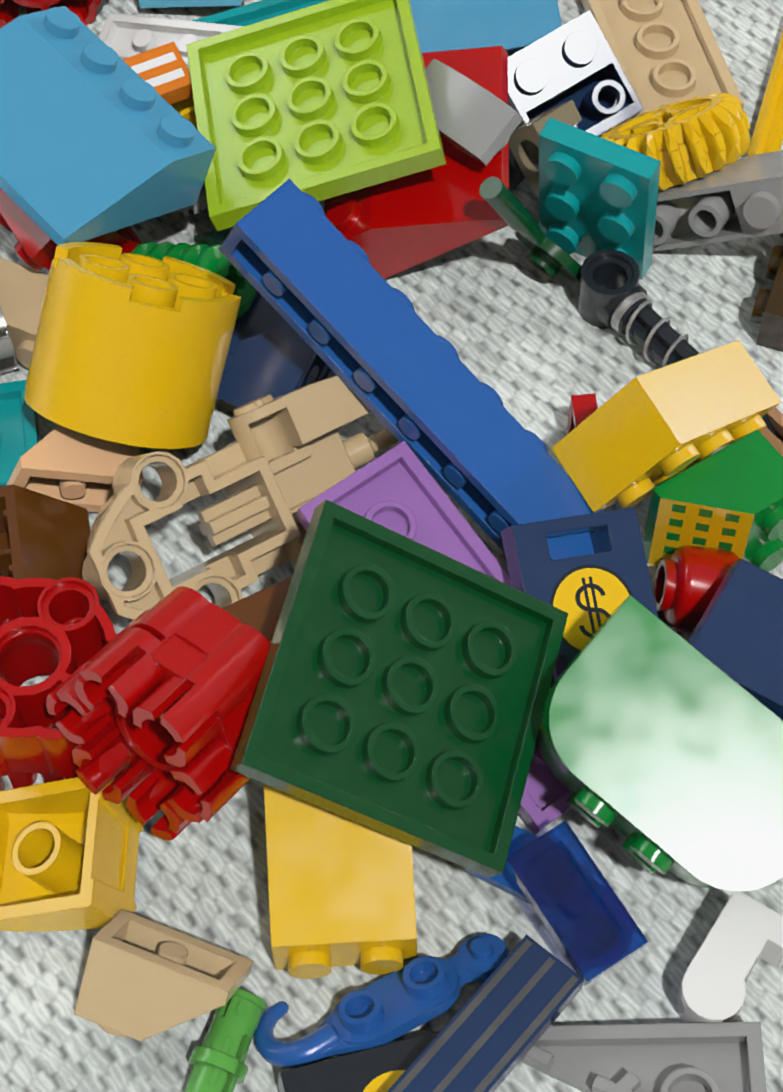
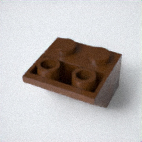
[0,484,101,605]

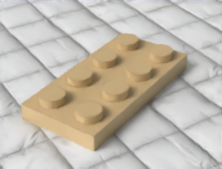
[580,0,744,119]

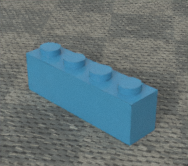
[410,0,562,56]

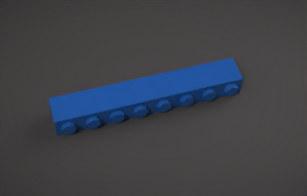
[219,178,648,562]

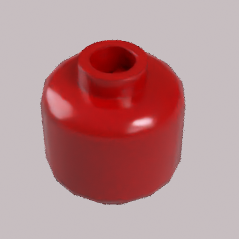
[654,545,740,630]

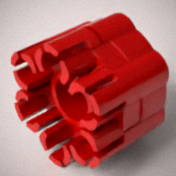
[0,576,116,791]
[46,586,271,841]

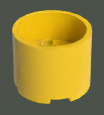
[23,242,241,449]

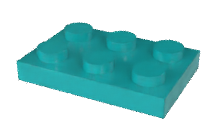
[539,117,661,280]

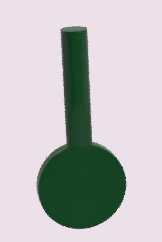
[479,177,582,283]

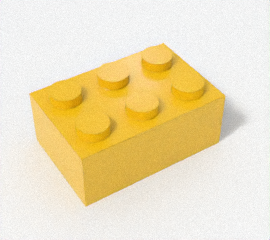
[551,340,781,513]

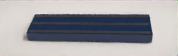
[387,934,584,1092]

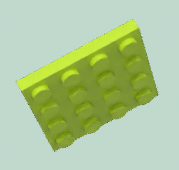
[186,0,446,231]

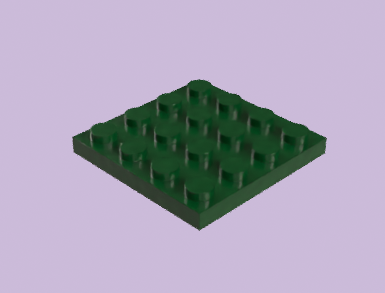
[230,499,568,877]

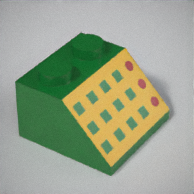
[643,429,783,572]

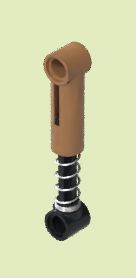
[577,249,783,457]

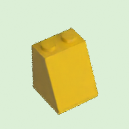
[264,784,417,979]

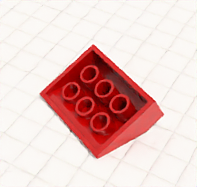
[324,46,509,279]

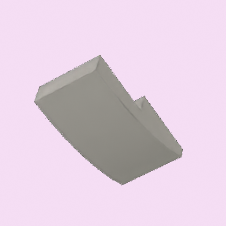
[425,59,524,166]

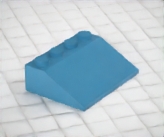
[0,6,216,245]

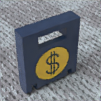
[501,507,658,686]

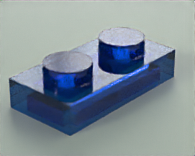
[505,820,648,986]

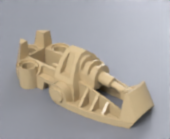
[82,375,448,620]

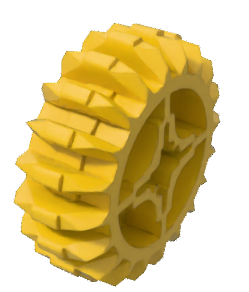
[601,93,751,191]

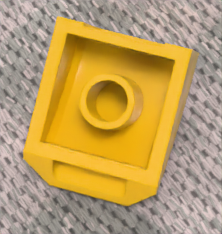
[0,777,143,932]

